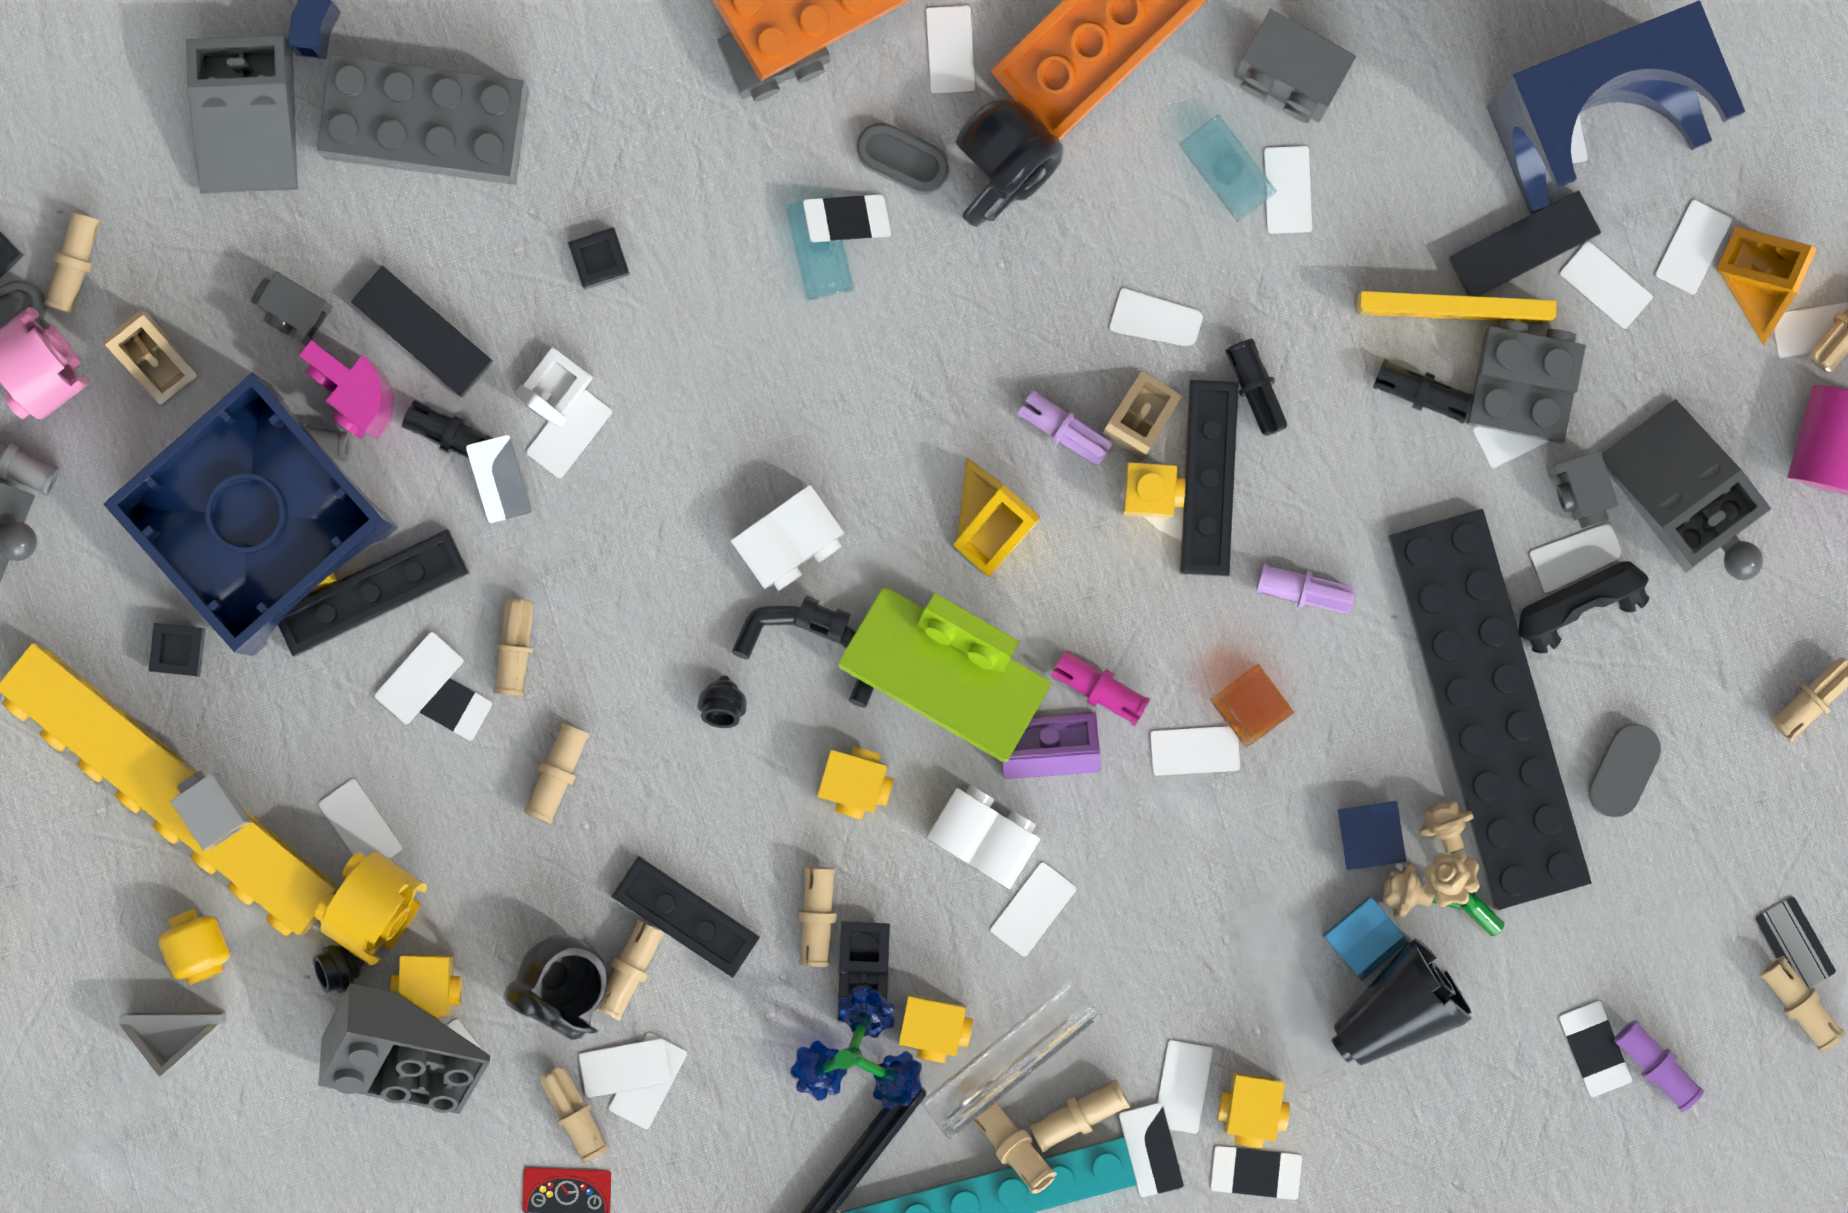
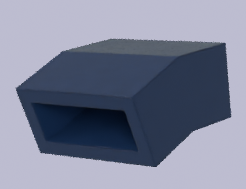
[288,0,341,59]
[1338,801,1407,870]

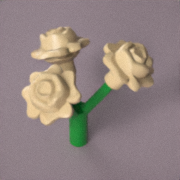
[1383,801,1505,936]

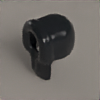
[955,100,1064,227]
[503,935,607,1040]

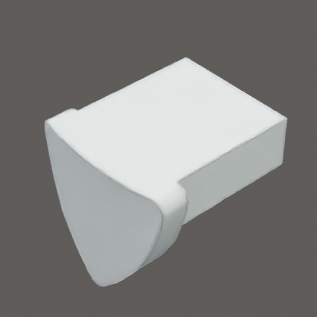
[515,347,593,427]

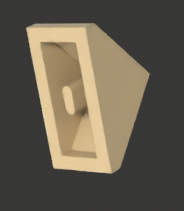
[102,310,198,405]
[1102,371,1182,460]

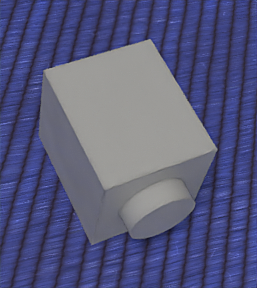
[170,771,252,850]

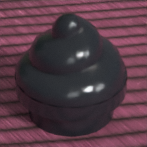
[697,675,747,728]
[313,945,366,993]

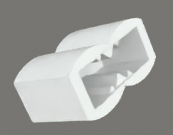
[731,485,845,591]
[926,785,1040,889]

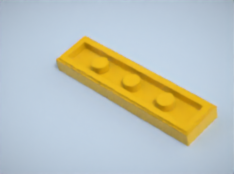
[1356,291,1557,324]

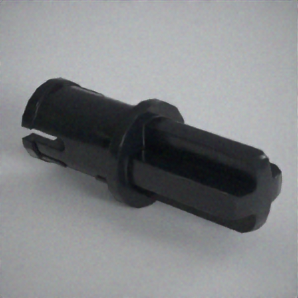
[1225,338,1287,436]

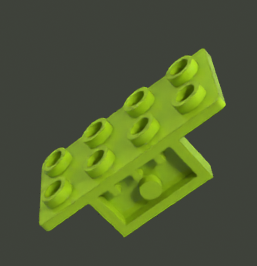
[838,587,1051,762]

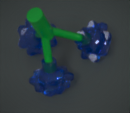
[789,987,922,1109]

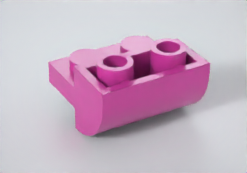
[299,340,394,440]
[1787,385,1848,496]

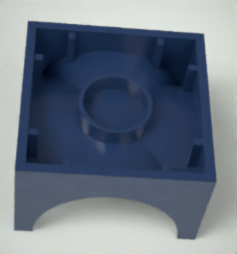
[1487,0,1746,214]
[103,372,398,656]

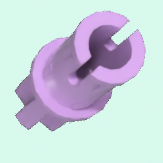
[1017,390,1112,465]
[1256,563,1355,614]

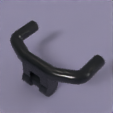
[732,595,874,708]

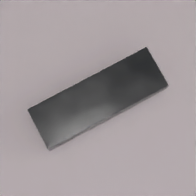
[1448,190,1601,297]
[351,265,494,398]
[611,856,760,978]

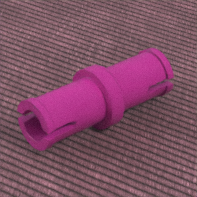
[1051,650,1151,726]

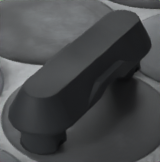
[1519,561,1650,654]

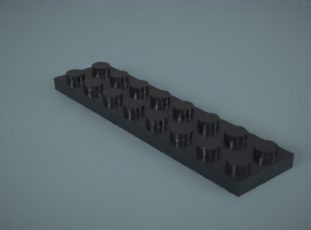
[1388,509,1592,910]

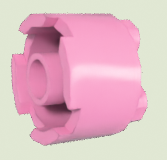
[0,307,90,420]

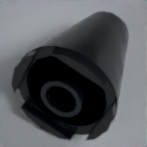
[1332,938,1472,1065]

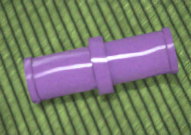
[1614,1020,1704,1112]

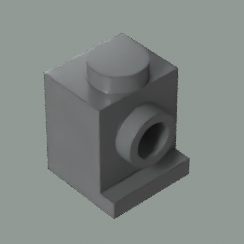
[251,271,333,346]
[1547,450,1619,529]

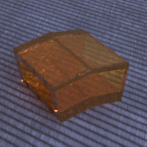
[1209,664,1295,748]

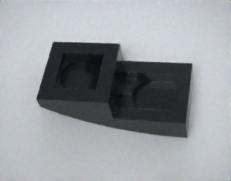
[837,922,890,1025]

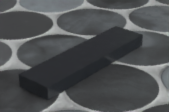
[1180,380,1239,577]
[278,529,470,657]

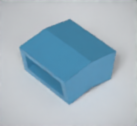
[1322,897,1408,981]

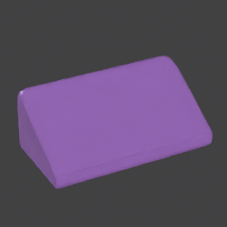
[1002,712,1100,779]

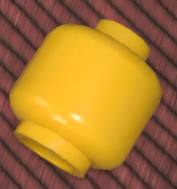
[158,909,231,986]

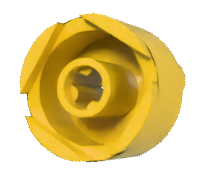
[314,851,427,965]

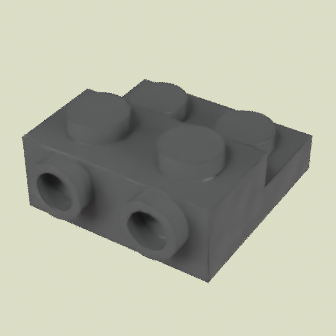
[1467,319,1586,443]

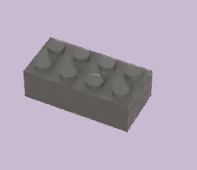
[317,54,529,185]

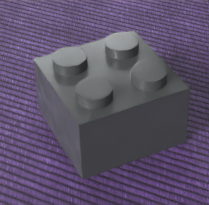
[1235,8,1356,123]

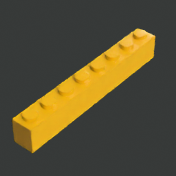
[0,643,339,937]

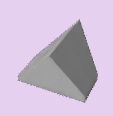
[120,1012,226,1077]

